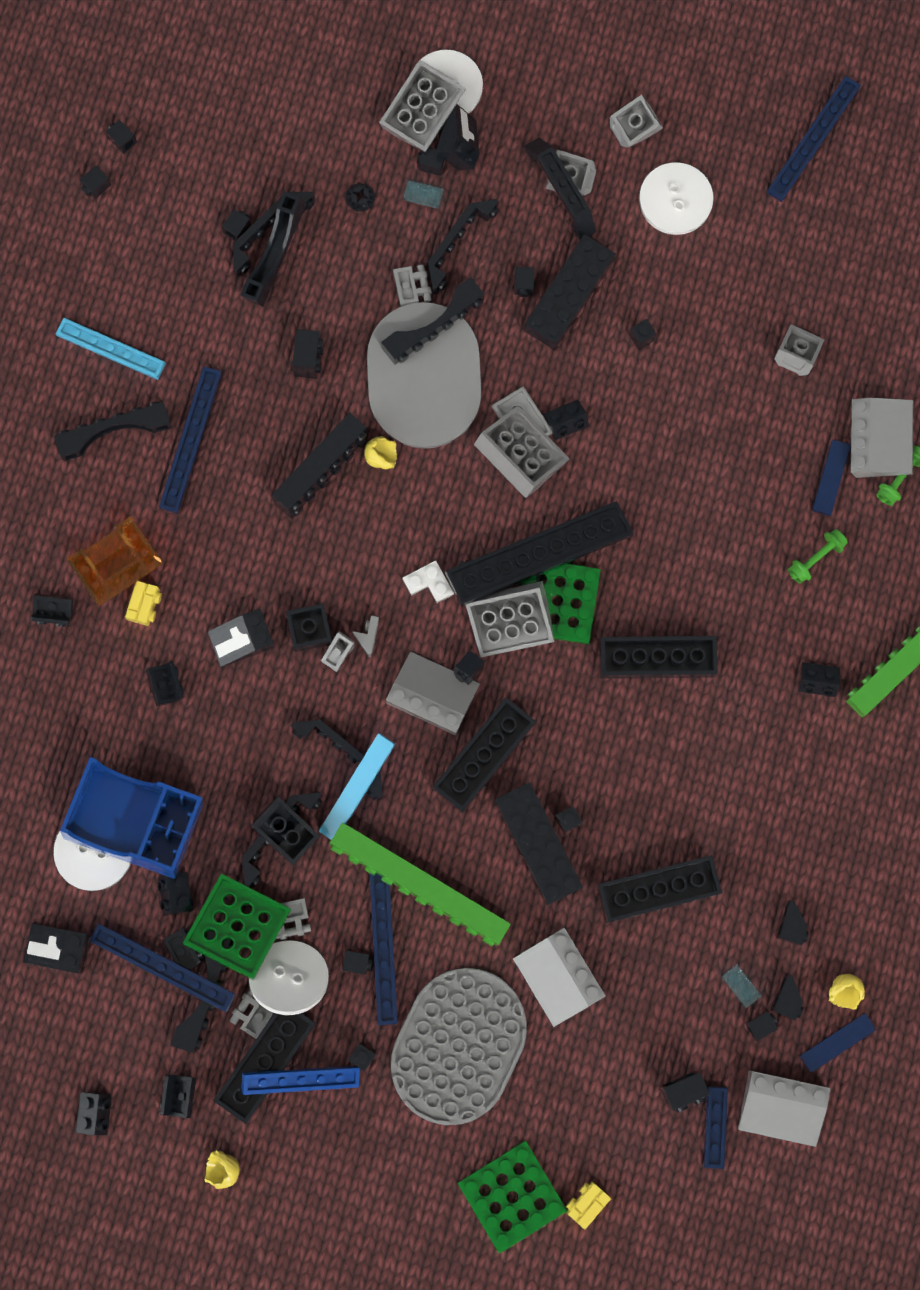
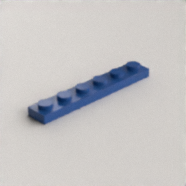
[241,1066,360,1095]

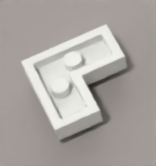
[402,561,454,603]

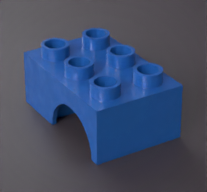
[60,757,203,879]

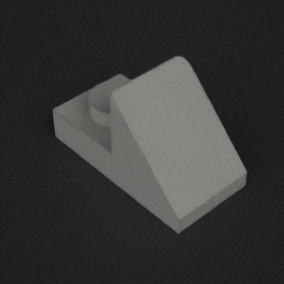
[352,616,379,657]
[321,631,355,672]

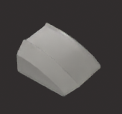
[610,94,663,147]
[546,150,596,195]
[774,324,824,376]

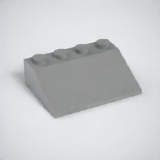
[379,60,466,152]
[851,398,913,478]
[474,406,569,498]
[466,581,555,657]
[386,652,480,736]
[513,928,605,1027]
[738,1070,831,1147]

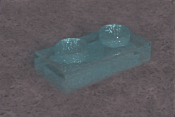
[403,180,444,209]
[721,965,761,1008]

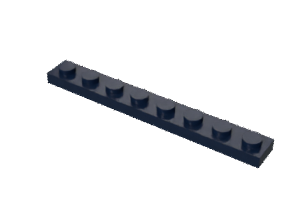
[767,76,861,202]
[159,366,222,514]
[370,874,398,1025]
[89,924,236,1012]

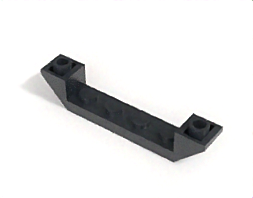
[523,137,596,240]
[233,192,315,277]
[428,199,499,295]
[290,720,383,801]
[242,792,323,888]

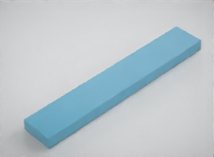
[56,318,166,380]
[319,733,396,840]

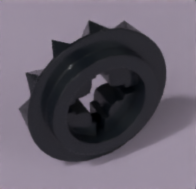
[346,182,375,212]

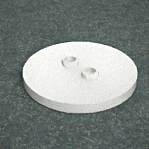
[414,50,483,114]
[639,163,713,235]
[54,832,131,891]
[249,941,329,1015]

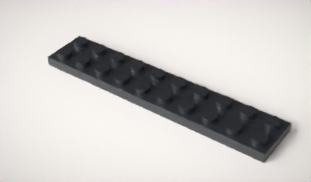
[445,501,634,607]

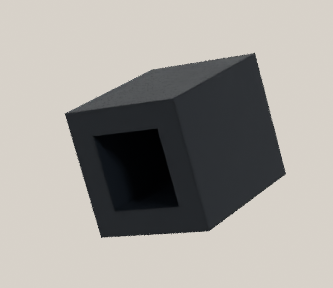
[106,120,137,154]
[417,148,445,176]
[80,166,111,199]
[222,209,251,241]
[514,267,534,297]
[629,319,657,350]
[454,651,485,685]
[555,806,582,834]
[342,951,372,975]
[745,1011,778,1041]
[348,1043,376,1071]

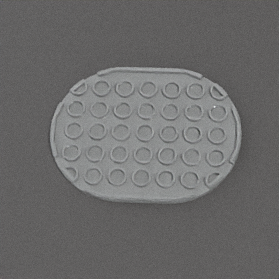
[367,302,481,448]
[391,968,527,1125]

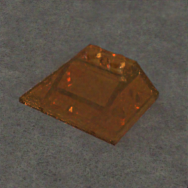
[67,516,163,607]

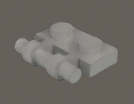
[393,265,432,307]
[267,898,311,940]
[229,989,274,1039]

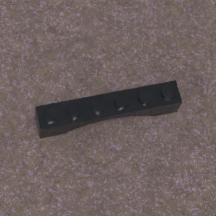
[240,191,306,307]
[381,277,484,365]
[54,402,172,461]
[170,931,234,1053]

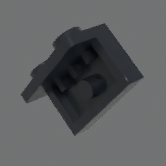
[544,400,589,440]
[30,594,73,627]
[146,661,184,707]
[798,662,840,697]
[157,872,193,916]
[163,928,204,970]
[160,1074,196,1118]
[76,1092,112,1135]

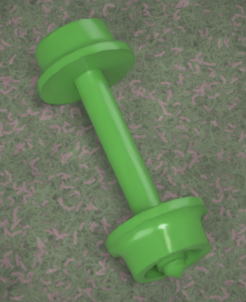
[876,445,920,506]
[788,529,848,584]

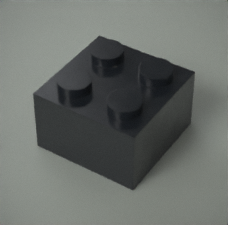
[292,329,324,379]
[286,603,332,652]
[659,1071,710,1113]

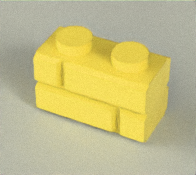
[125,581,162,626]
[566,1181,611,1229]

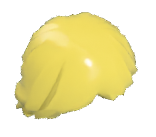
[364,436,397,470]
[829,974,865,1010]
[205,1150,240,1189]

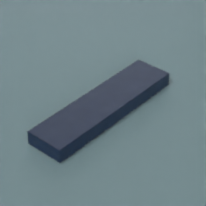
[812,440,851,516]
[799,1013,876,1073]
[703,1086,728,1169]

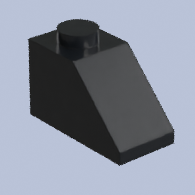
[776,900,809,946]
[771,974,804,1020]

